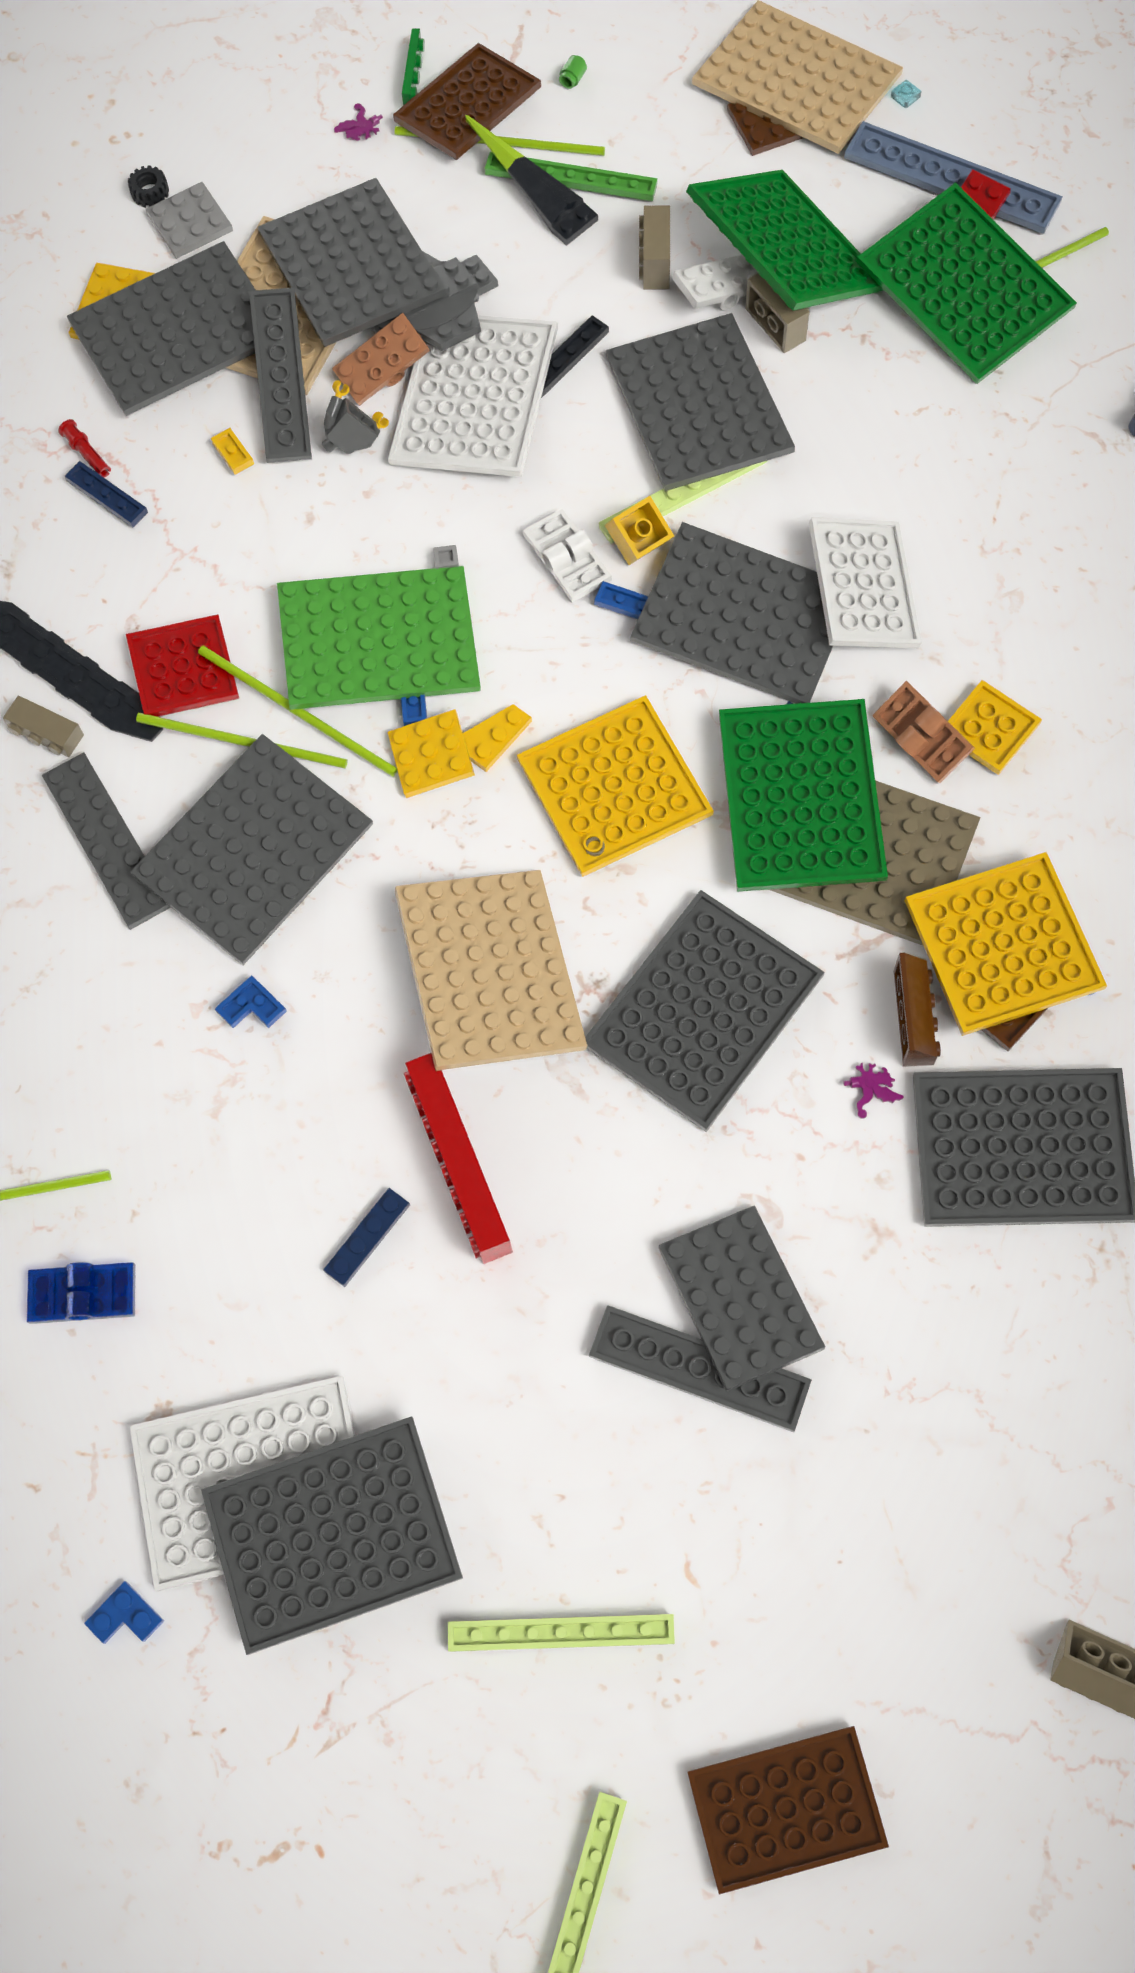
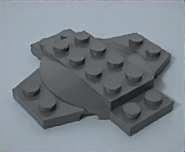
[371,251,499,351]

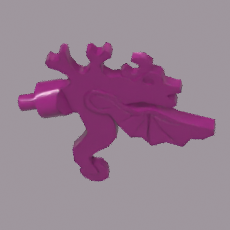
[334,103,383,141]
[843,1063,904,1119]

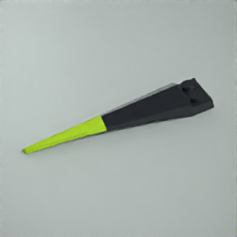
[465,115,598,246]

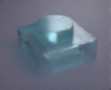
[891,79,922,109]

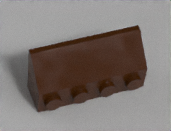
[893,952,941,1067]

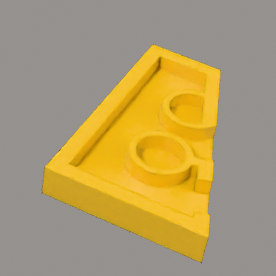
[463,704,532,772]

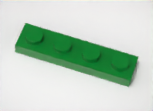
[401,28,425,106]

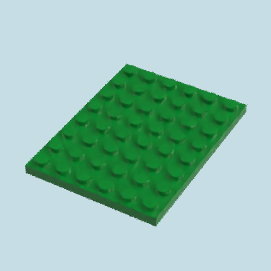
[686,169,884,311]
[856,182,1077,384]
[719,699,888,892]

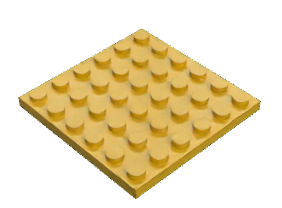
[517,695,714,877]
[905,852,1107,1036]

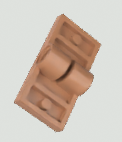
[332,313,430,406]
[872,680,975,783]

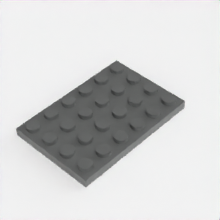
[658,1205,826,1392]

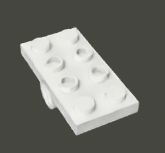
[672,254,758,310]
[523,508,612,603]

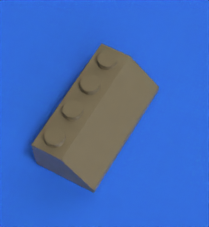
[1050,1619,1135,1719]

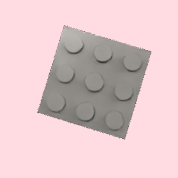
[145,181,233,259]

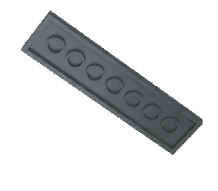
[249,288,312,463]
[42,752,171,930]
[589,1305,812,1433]

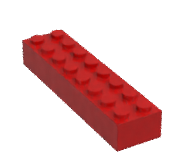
[403,1052,513,1264]

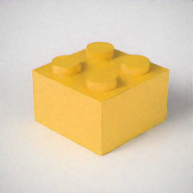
[604,496,674,565]

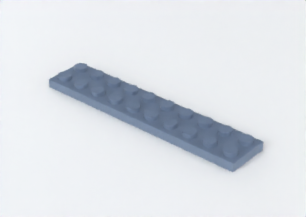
[844,121,1063,234]

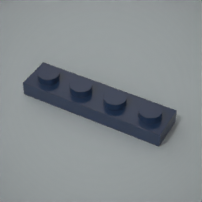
[65,461,148,528]
[323,1188,410,1288]

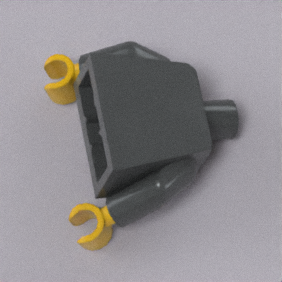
[322,380,389,454]

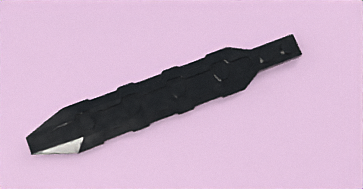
[0,601,164,742]

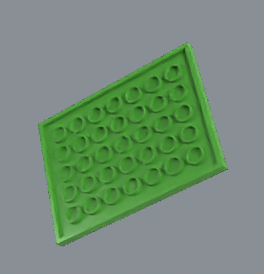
[277,566,481,710]

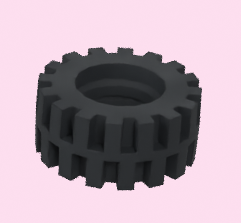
[128,165,169,208]

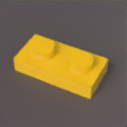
[211,428,254,475]

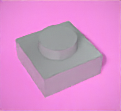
[433,545,459,569]

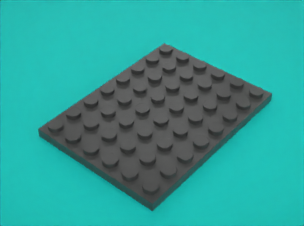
[258,178,447,347]
[67,241,256,416]
[606,313,795,491]
[630,522,834,704]
[130,733,373,966]
[585,890,825,1132]
[913,1068,1135,1227]
[201,1416,463,1655]

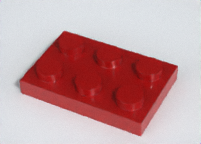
[961,169,1011,219]

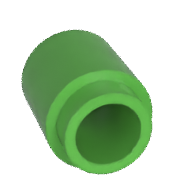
[559,55,587,89]

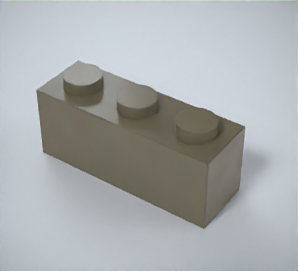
[3,695,84,757]

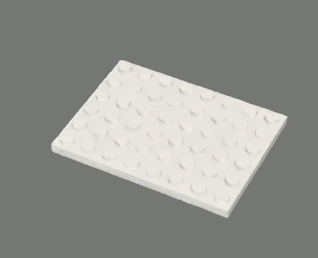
[388,315,558,477]
[130,1376,355,1592]

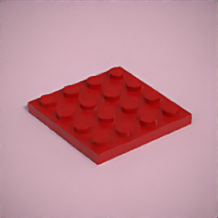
[126,614,239,717]

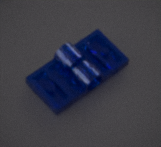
[27,1262,136,1324]

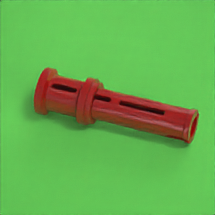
[58,419,111,478]

